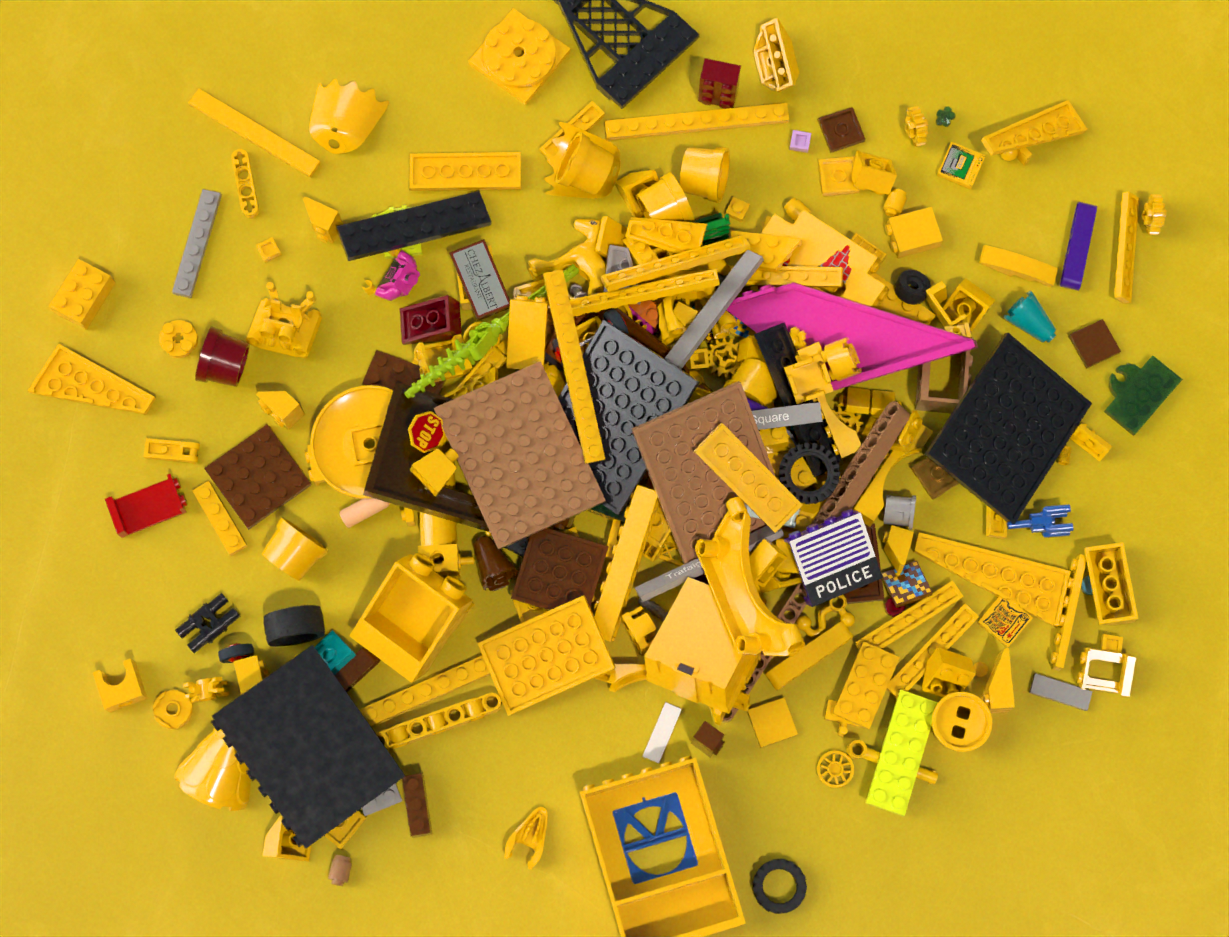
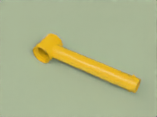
[846,740,938,785]

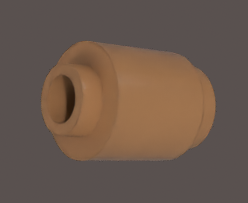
[328,855,352,886]

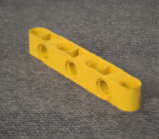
[375,693,502,751]

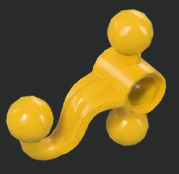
[796,595,855,637]

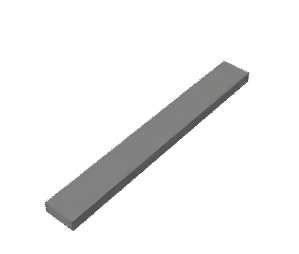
[665,250,764,369]

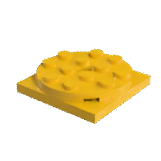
[468,8,571,105]

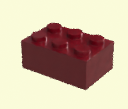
[698,58,741,109]

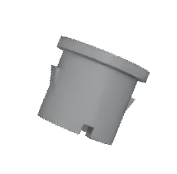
[884,495,916,530]

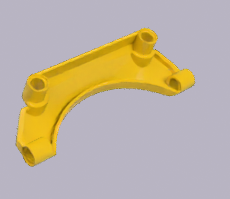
[695,497,805,657]

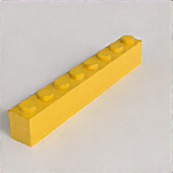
[594,485,660,642]

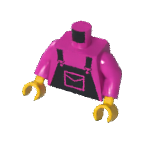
[362,249,420,301]

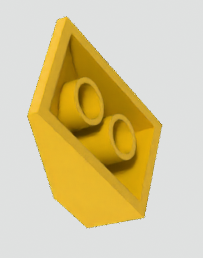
[980,648,1015,713]

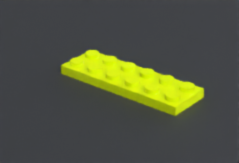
[865,690,938,816]

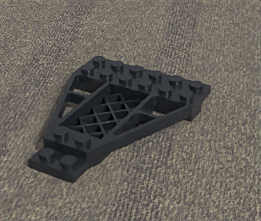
[553,0,700,109]

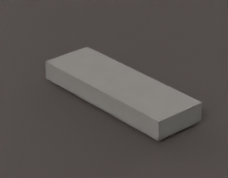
[1029,673,1092,711]

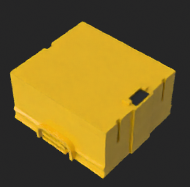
[644,577,761,714]

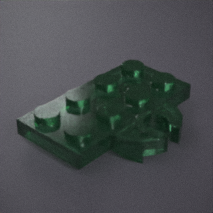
[1104,355,1183,436]

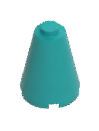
[1003,291,1056,343]

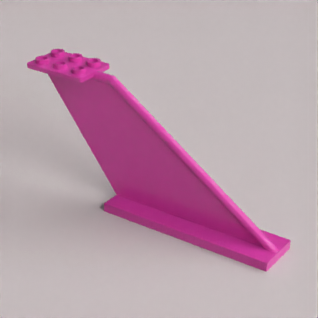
[726,282,978,390]

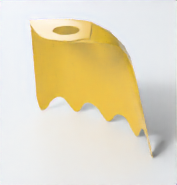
[309,79,389,154]
[544,122,621,199]

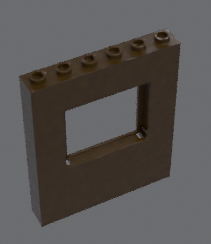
[363,382,490,532]

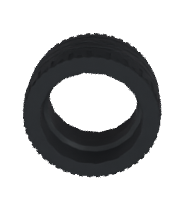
[263,605,325,647]

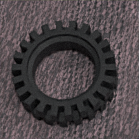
[779,443,840,504]

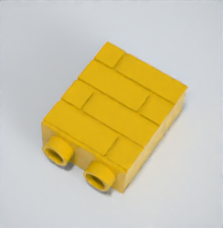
[350,553,473,683]

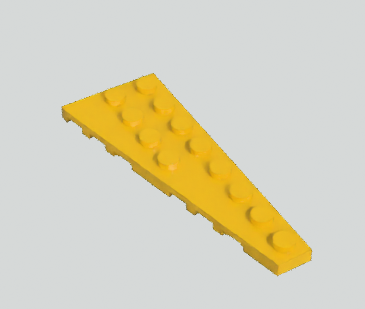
[914,532,1071,627]

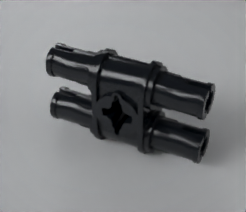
[175,593,241,654]

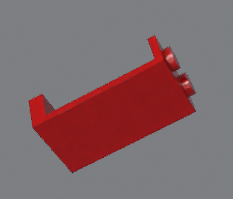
[105,474,188,538]

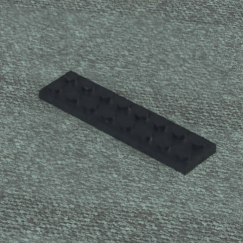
[337,191,492,262]
[754,322,844,477]

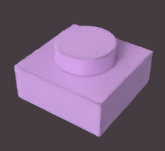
[790,130,811,153]

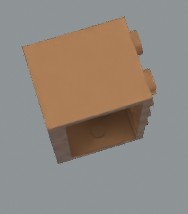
[915,328,974,414]

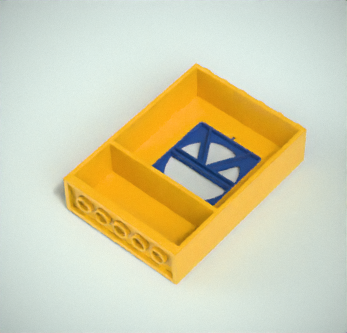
[580,756,746,937]

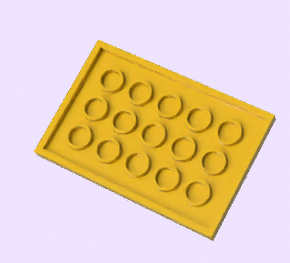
[477,595,616,716]

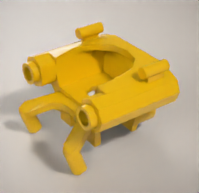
[245,282,322,358]

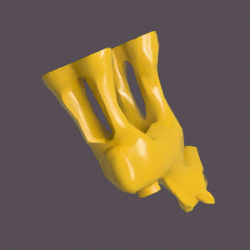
[528,219,607,321]
[655,259,738,344]

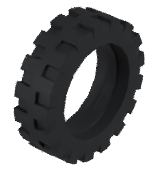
[752,859,807,914]

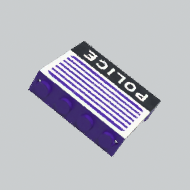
[784,509,883,607]

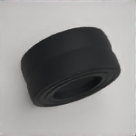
[894,270,931,305]

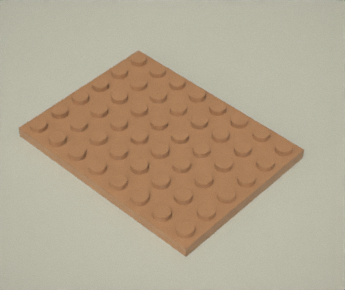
[434,361,606,550]
[631,381,784,564]

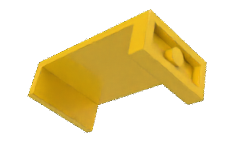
[506,295,550,371]

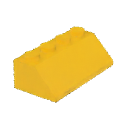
[1084,542,1139,625]

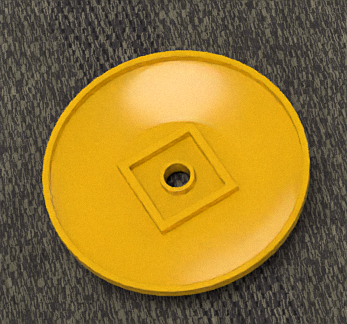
[310,385,393,499]

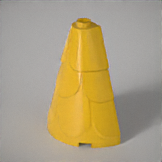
[174,728,251,811]

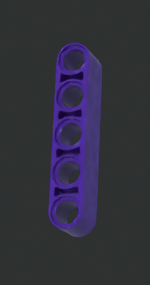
[1060,202,1097,291]

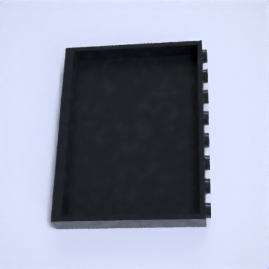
[211,645,405,849]

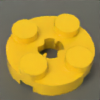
[159,320,198,358]

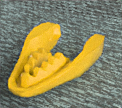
[505,807,548,870]

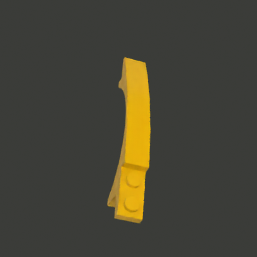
[594,664,750,726]

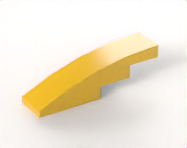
[979,245,1058,287]

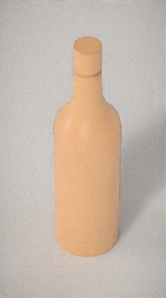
[340,499,390,528]

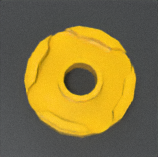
[153,690,193,729]

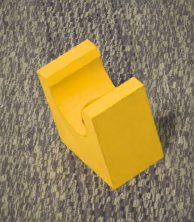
[93,659,148,712]

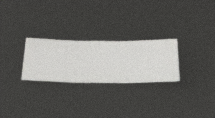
[643,702,682,763]

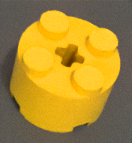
[821,337,862,381]

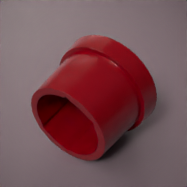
[195,326,250,387]

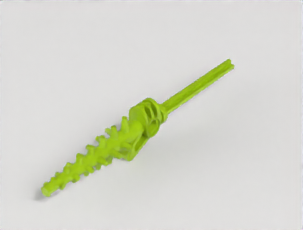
[404,264,579,398]

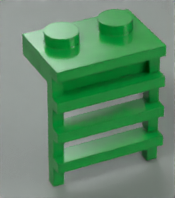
[694,213,731,247]

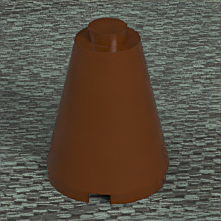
[473,536,519,591]

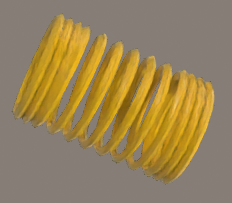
[1058,446,1072,465]

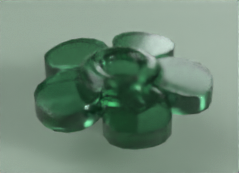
[936,106,956,127]

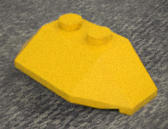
[753,18,799,92]

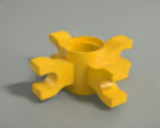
[183,677,229,703]

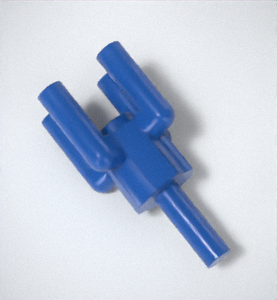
[1007,504,1074,538]

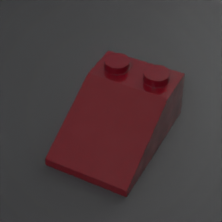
[400,295,462,345]

